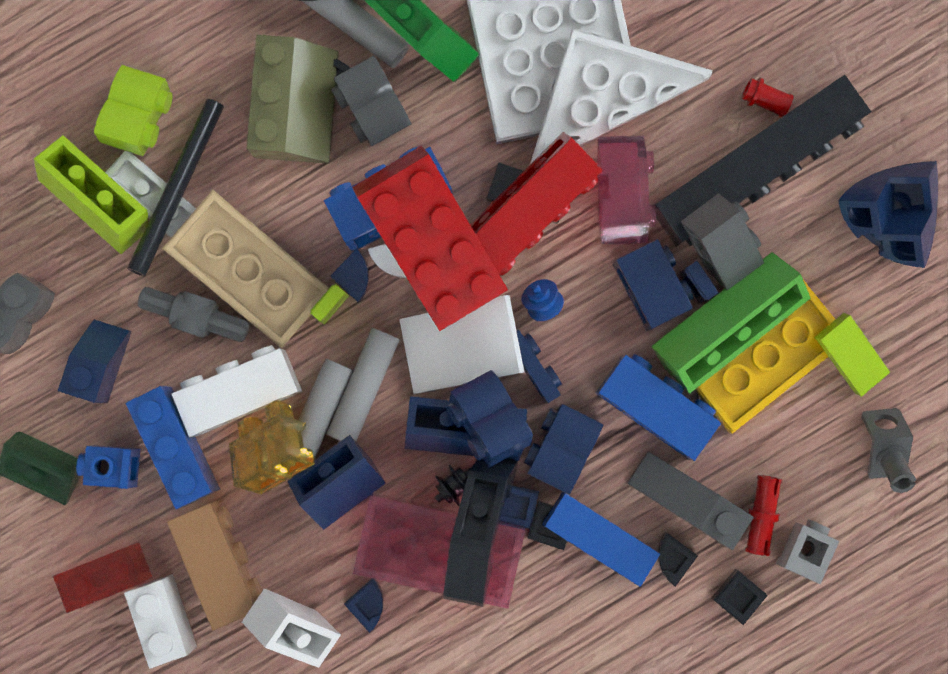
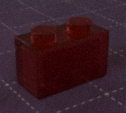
[53,542,152,613]

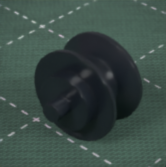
[434,465,470,506]

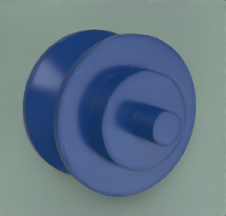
[521,279,564,321]

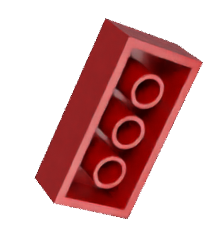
[352,145,508,331]

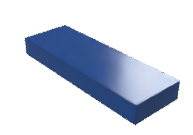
[542,492,660,587]

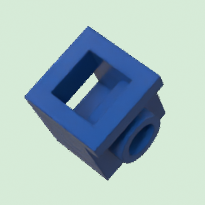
[76,445,141,489]

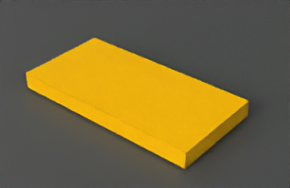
[695,280,836,434]

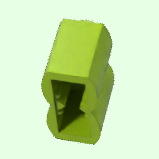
[94,65,173,156]

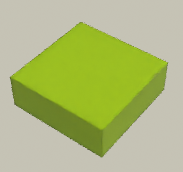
[310,284,349,325]

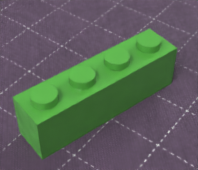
[651,252,811,394]

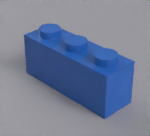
[595,354,721,461]
[125,386,220,509]

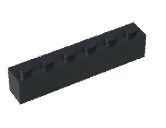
[651,74,872,247]

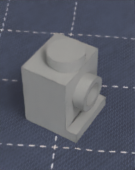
[775,519,839,585]

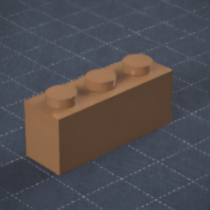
[167,500,263,631]

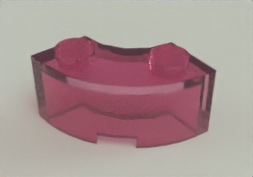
[597,136,656,244]

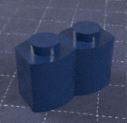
[447,370,533,467]
[523,404,604,495]

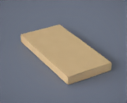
[162,190,329,348]

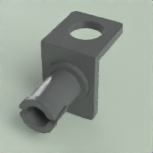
[861,408,916,493]

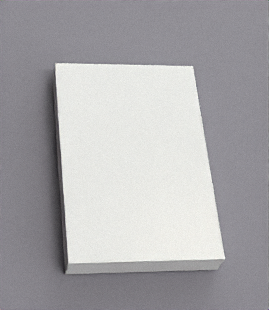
[399,295,524,394]

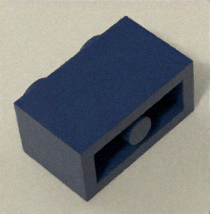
[612,239,694,331]
[287,435,386,530]

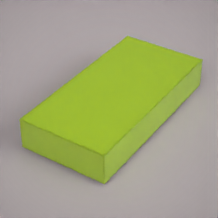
[815,313,890,397]

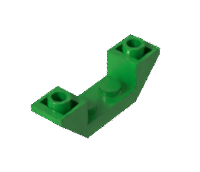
[364,0,480,82]

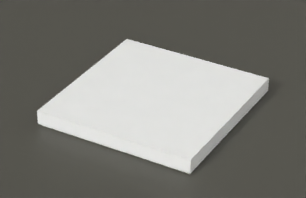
[466,0,643,144]

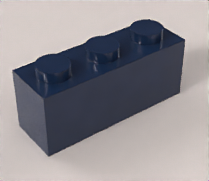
[404,396,527,461]

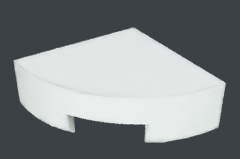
[368,244,406,278]

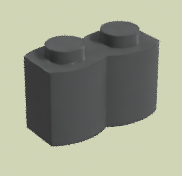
[331,56,412,146]
[0,273,55,354]

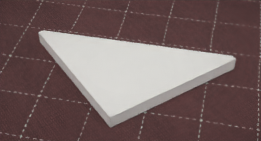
[530,28,713,164]

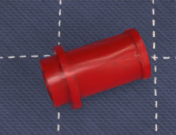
[741,77,794,117]

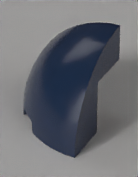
[838,161,938,268]

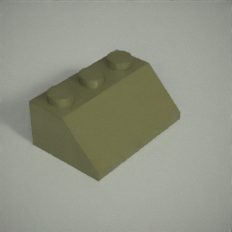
[246,35,339,164]

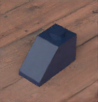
[58,319,132,403]

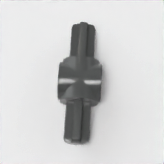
[138,287,250,342]

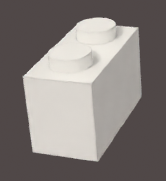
[124,574,197,669]
[242,589,341,668]

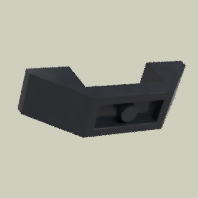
[443,459,518,607]

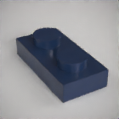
[516,330,562,404]

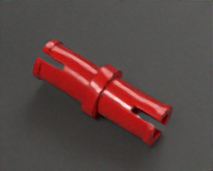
[745,475,783,556]

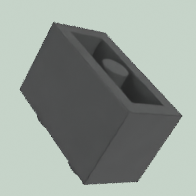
[681,193,764,290]

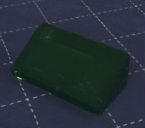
[0,432,80,505]

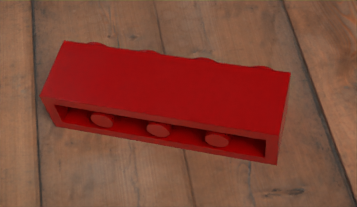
[470,132,603,276]

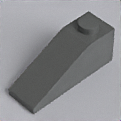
[627,451,754,550]

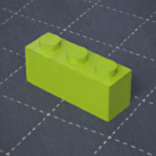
[34,135,148,254]

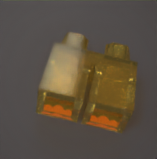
[229,400,315,494]

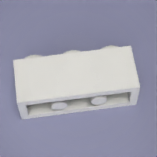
[172,345,303,437]

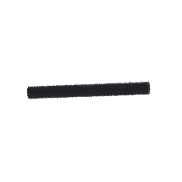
[127,99,224,277]

